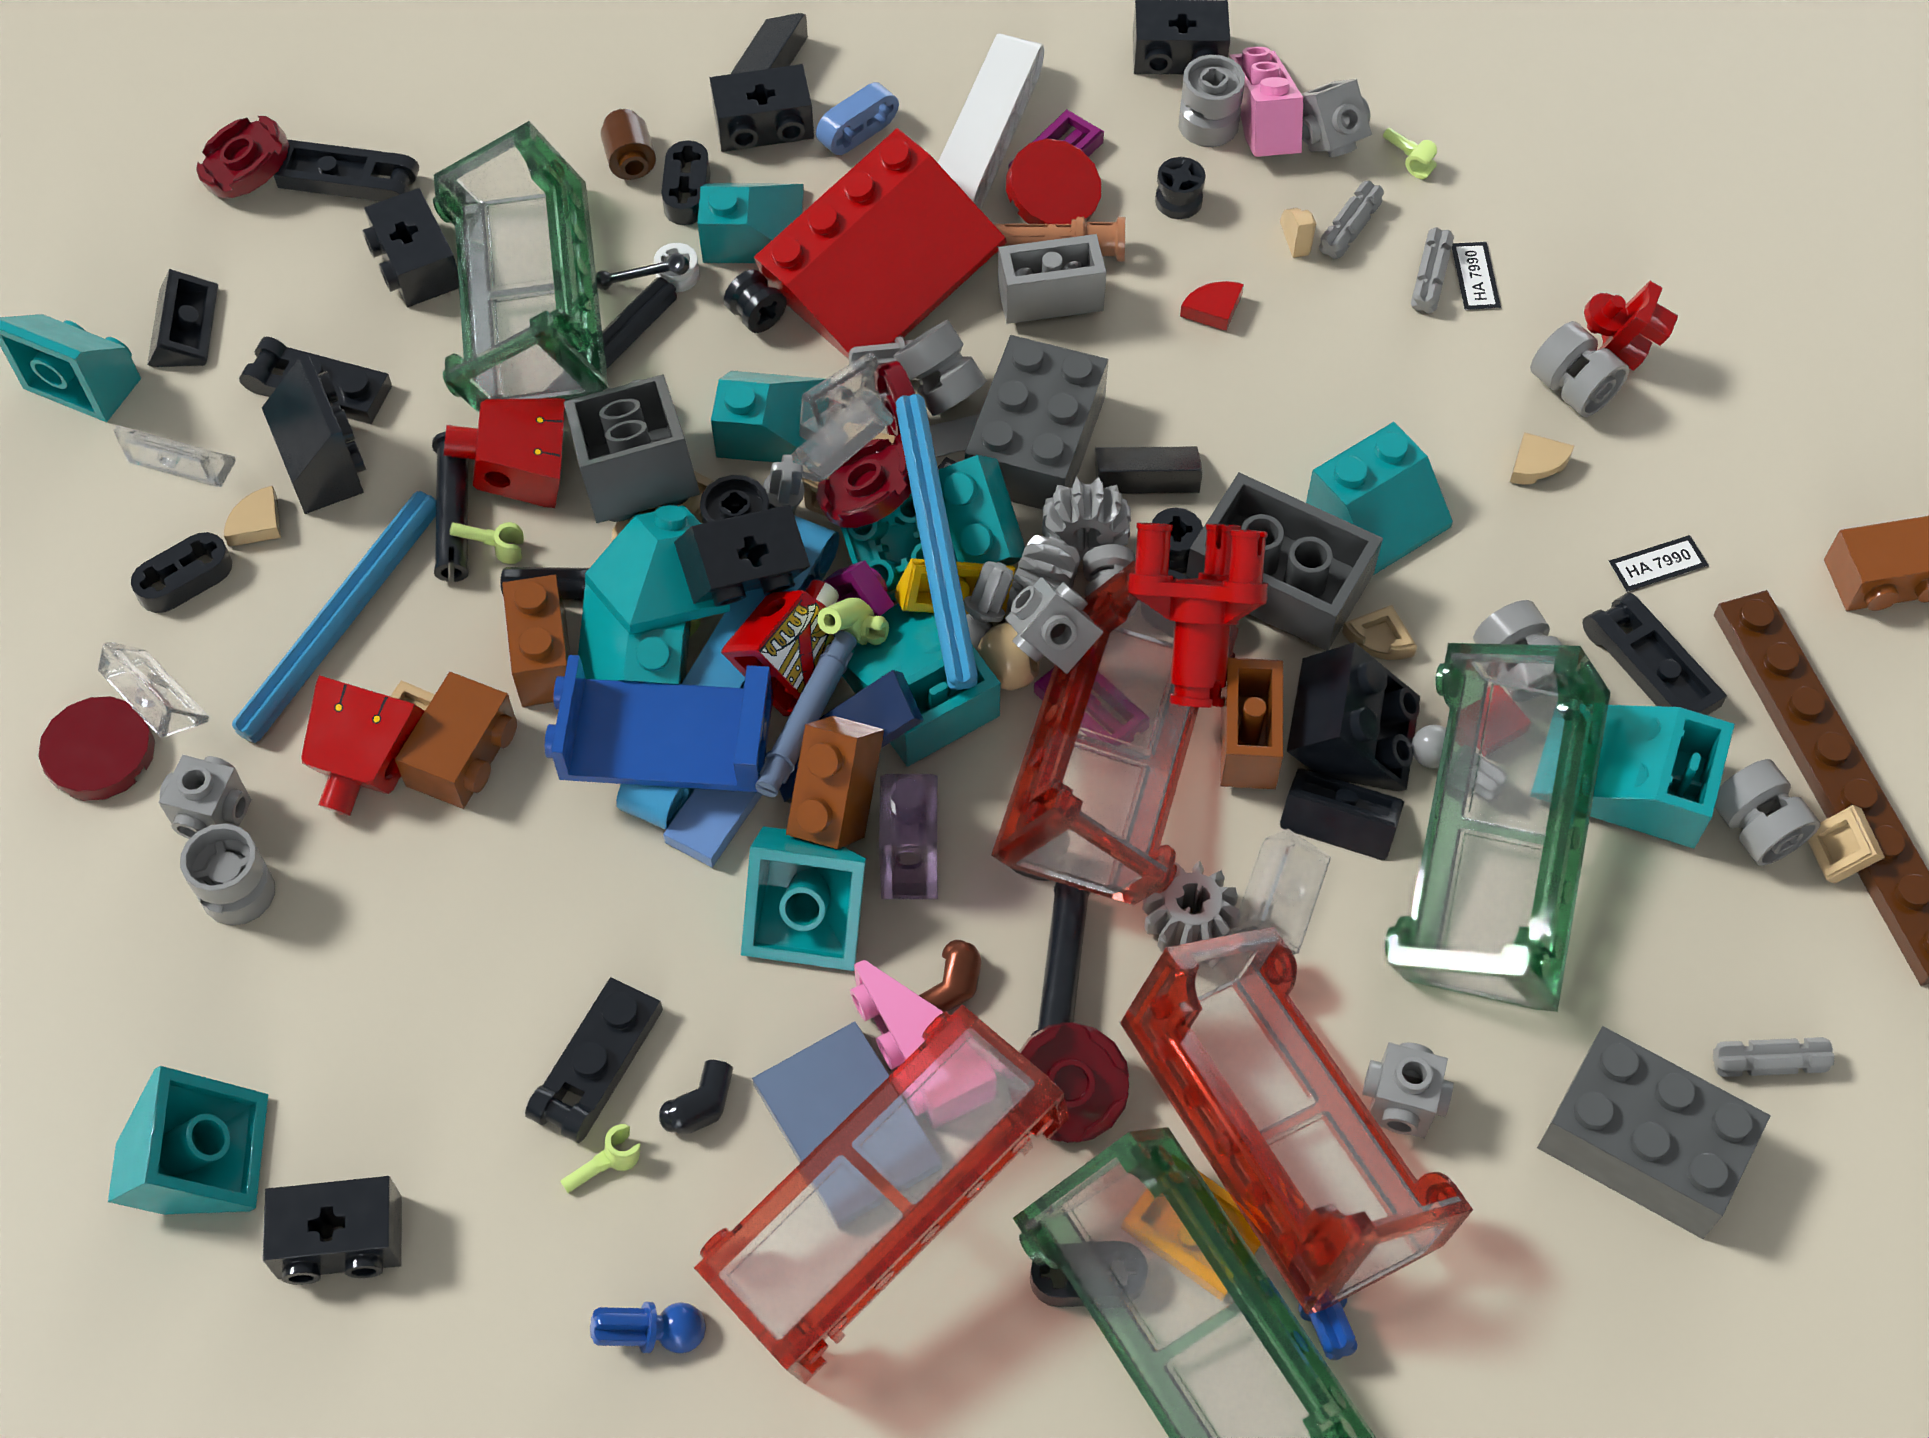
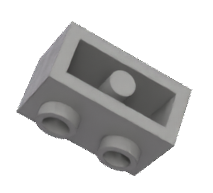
[998,234,1106,324]

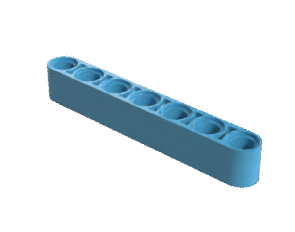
[616,515,840,830]

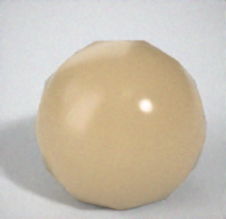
[977,622,1040,691]

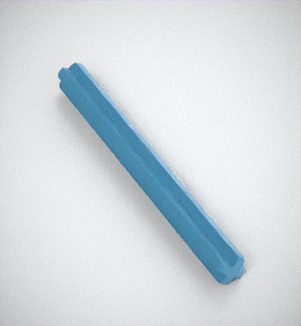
[896,394,978,690]
[232,491,436,743]

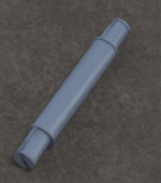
[755,631,857,797]

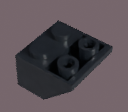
[262,355,366,514]
[1287,642,1420,792]

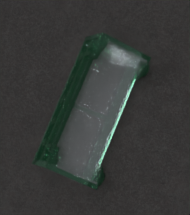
[433,121,608,412]
[1385,643,1611,1012]
[1013,1127,1376,1438]

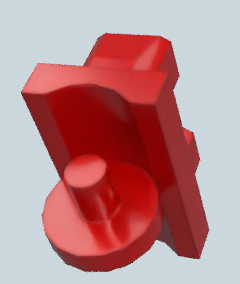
[1584,281,1678,371]

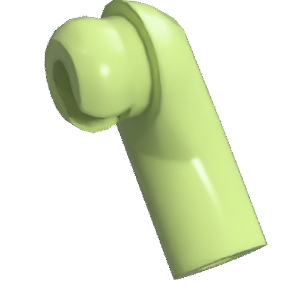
[817,598,889,645]

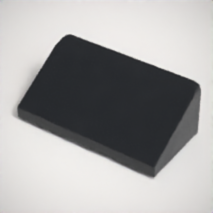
[731,13,808,74]
[147,269,218,367]
[1095,446,1202,494]
[1280,768,1405,860]

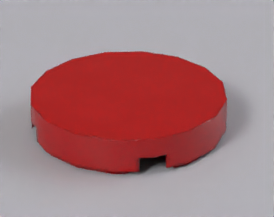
[1006,138,1101,224]

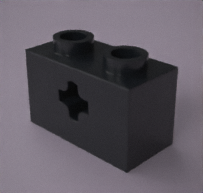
[1133,0,1230,74]
[709,64,814,152]
[362,188,462,308]
[674,505,810,607]
[263,1176,402,1285]

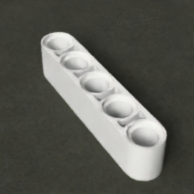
[938,33,1045,210]

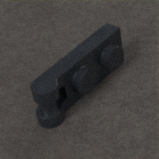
[273,139,419,201]
[239,336,392,424]
[1582,593,1727,715]
[525,977,663,1143]

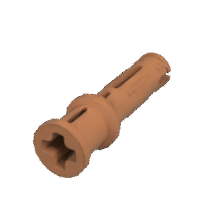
[993,217,1126,262]

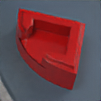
[1180,281,1244,331]

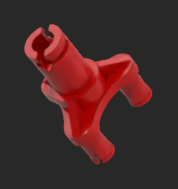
[1128,523,1268,708]

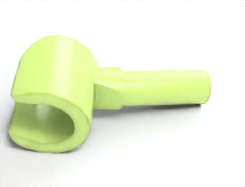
[1383,128,1437,179]
[449,522,524,564]
[560,1124,641,1193]

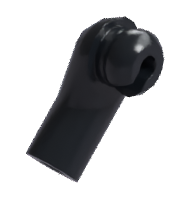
[659,1060,733,1135]

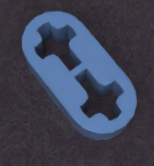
[816,82,899,155]

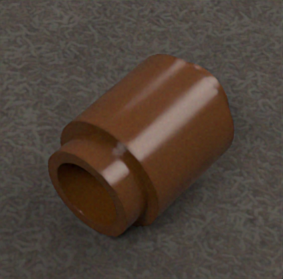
[600,109,656,180]

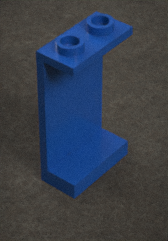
[545,655,774,792]

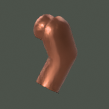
[919,940,982,1013]

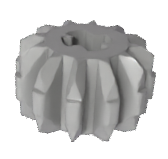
[1042,477,1131,561]
[1007,535,1081,613]
[1142,861,1241,961]

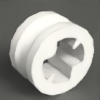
[654,243,700,292]

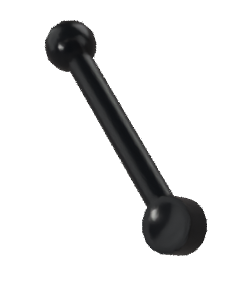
[593,253,690,290]

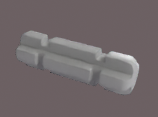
[1319,181,1384,259]
[1411,227,1454,313]
[1713,1037,1834,1077]

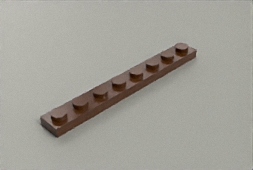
[1713,590,1929,986]

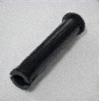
[432,431,469,582]
[1031,879,1090,1036]

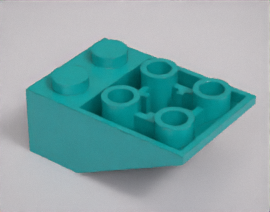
[841,455,1026,602]
[842,604,1001,767]
[1529,703,1735,849]

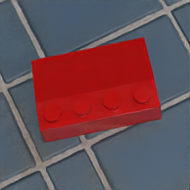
[754,128,1007,359]

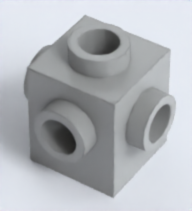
[1301,79,1372,157]
[1005,577,1103,674]
[158,755,252,839]
[1362,1042,1454,1139]

